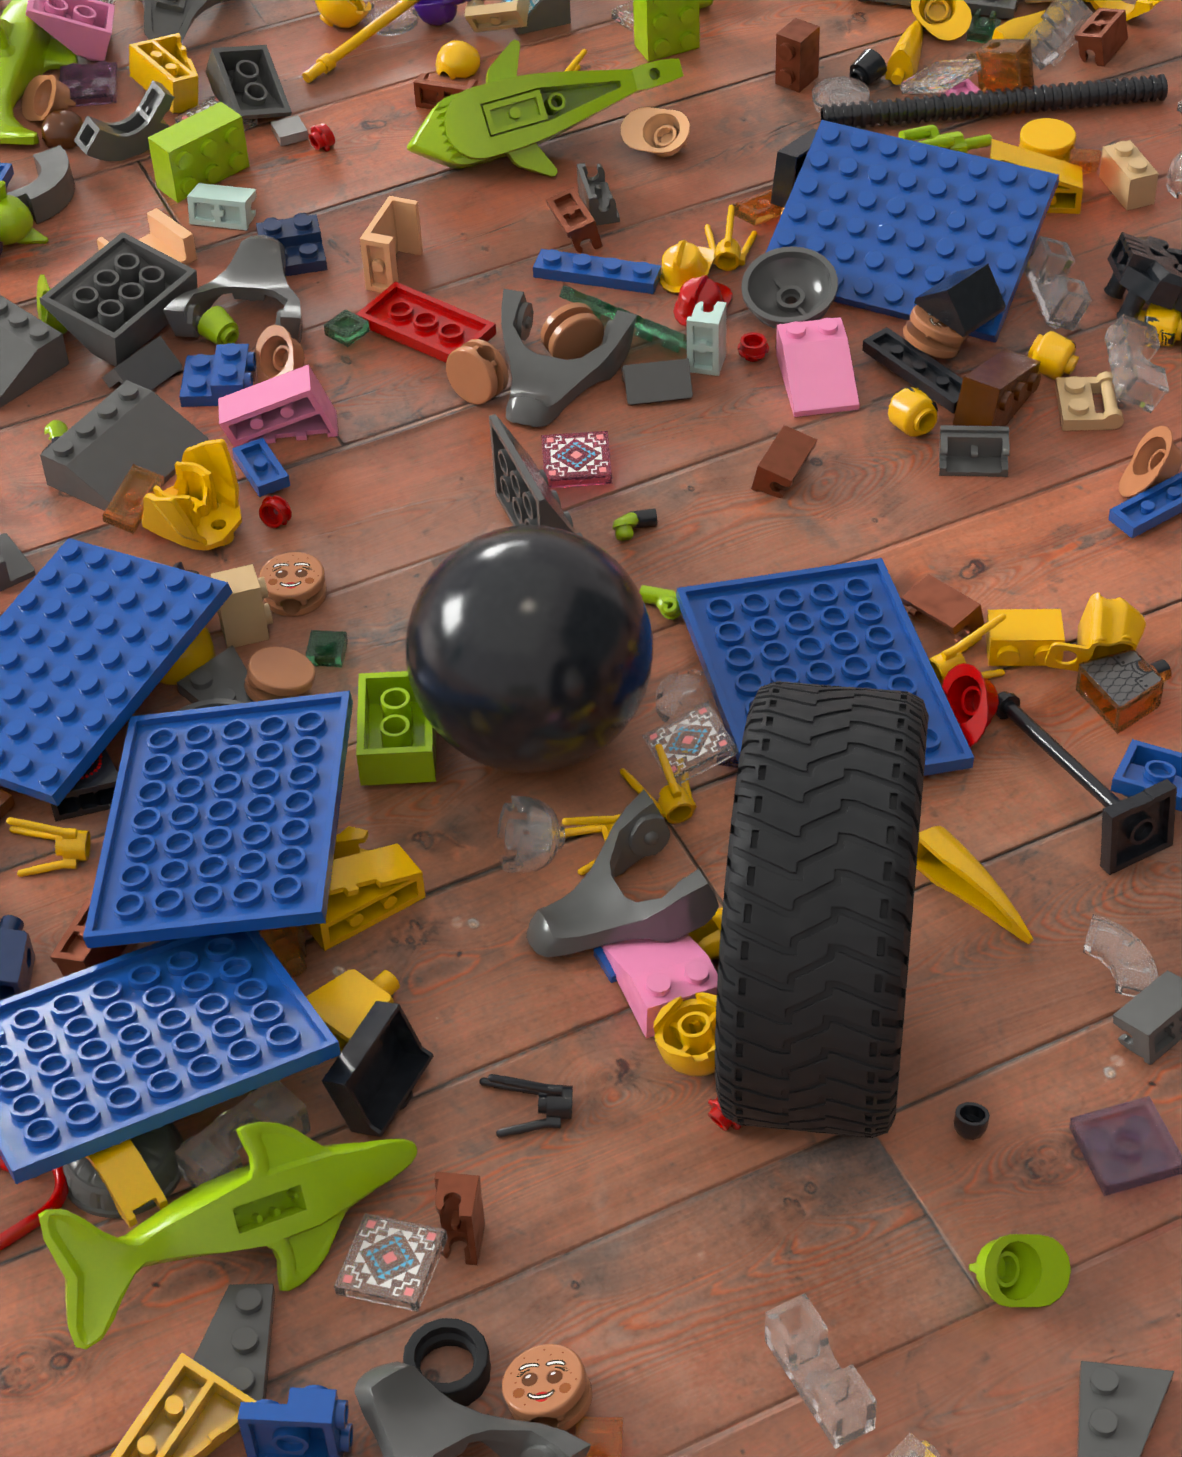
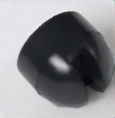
[954,1102,990,1140]

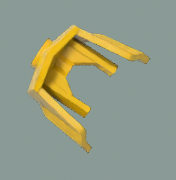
[142,439,242,550]

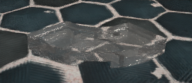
[1083,914,1158,997]

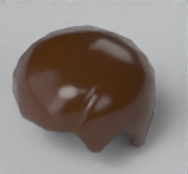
[41,109,83,149]

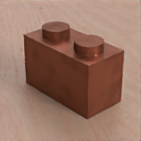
[775,18,820,93]

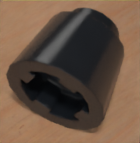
[849,49,887,86]

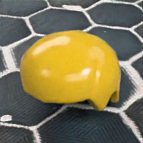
[435,40,480,80]

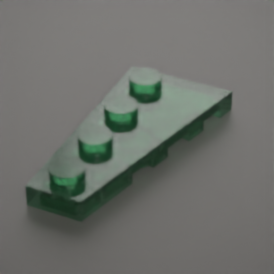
[559,285,687,353]

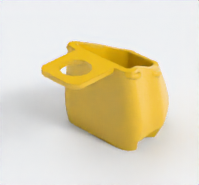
[1045,593,1146,679]

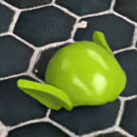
[0,181,49,246]

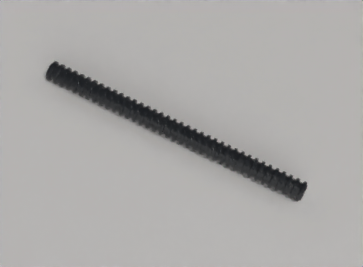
[821,74,1168,128]

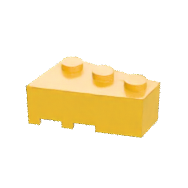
[129,33,198,113]
[990,139,1083,214]
[304,843,426,951]
[110,1353,256,1457]

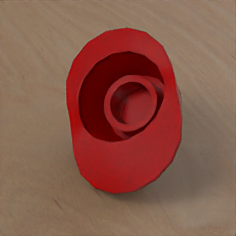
[673,275,733,326]
[942,663,999,748]

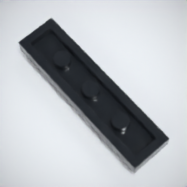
[862,327,963,414]

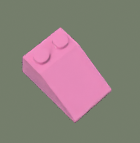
[26,0,115,62]
[776,317,860,417]
[601,934,718,1039]

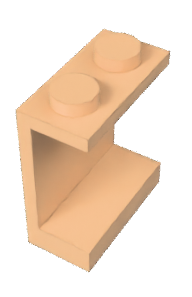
[360,196,423,293]
[97,208,197,265]

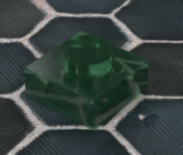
[324,309,370,347]
[305,630,348,667]

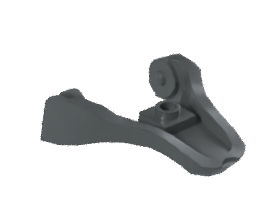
[141,0,226,43]
[163,235,303,343]
[501,289,637,427]
[526,790,719,958]
[354,1361,591,1457]

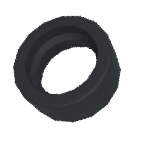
[403,1318,491,1407]

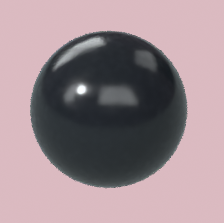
[405,525,653,773]

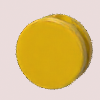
[1019,118,1076,163]

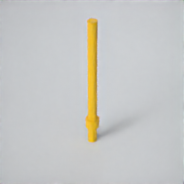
[302,0,420,83]

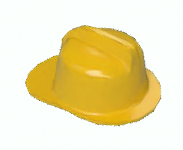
[911,0,972,41]
[660,240,715,293]

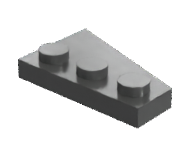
[177,645,254,703]
[193,1284,275,1401]
[1077,1361,1174,1457]

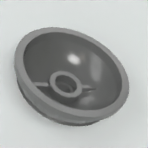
[741,246,838,329]
[63,1122,186,1218]

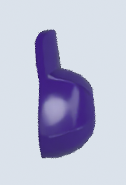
[414,0,471,26]

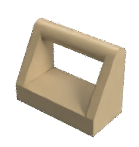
[464,0,530,32]

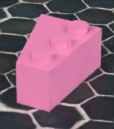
[218,364,338,447]

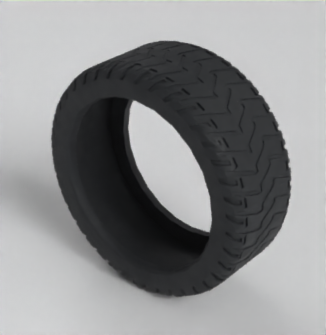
[715,681,928,1138]

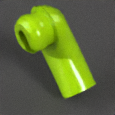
[639,585,681,619]

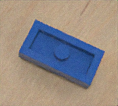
[232,437,290,497]

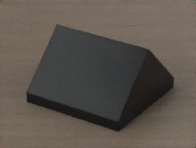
[914,264,1006,337]

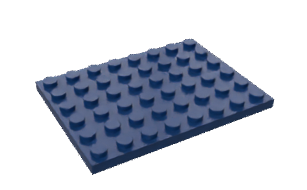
[765,120,1059,343]
[0,538,233,806]
[676,558,974,776]
[83,691,353,948]
[0,930,341,1184]

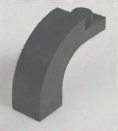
[74,80,175,161]
[7,145,75,224]

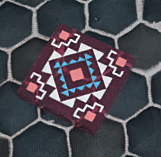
[541,431,612,488]

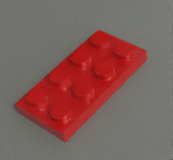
[356,281,497,363]

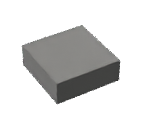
[271,115,308,146]

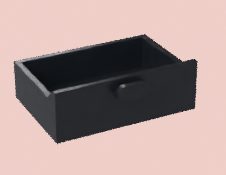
[770,128,817,208]
[322,1001,434,1137]

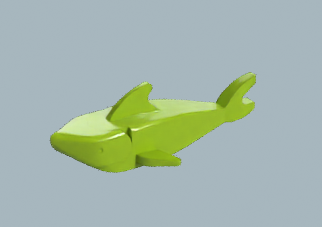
[407,39,684,177]

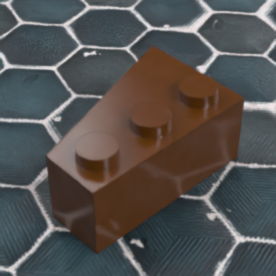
[953,349,1041,426]

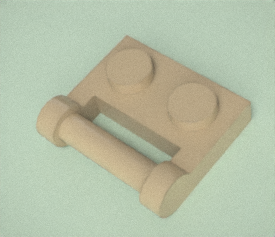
[1055,371,1124,431]

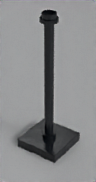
[995,691,1177,875]

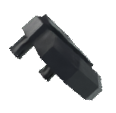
[1104,232,1182,325]

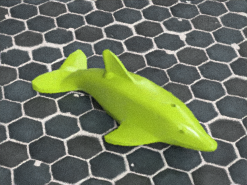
[0,0,78,145]
[38,1122,417,1349]

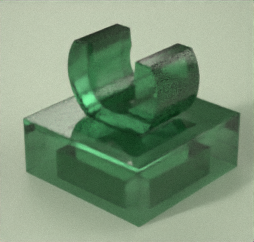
[966,9,1001,44]

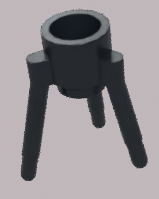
[479,1074,573,1137]

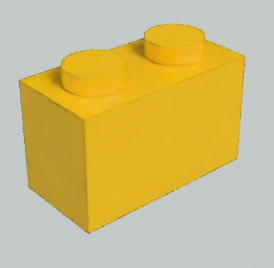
[985,609,1065,666]

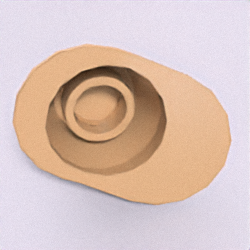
[621,107,690,157]

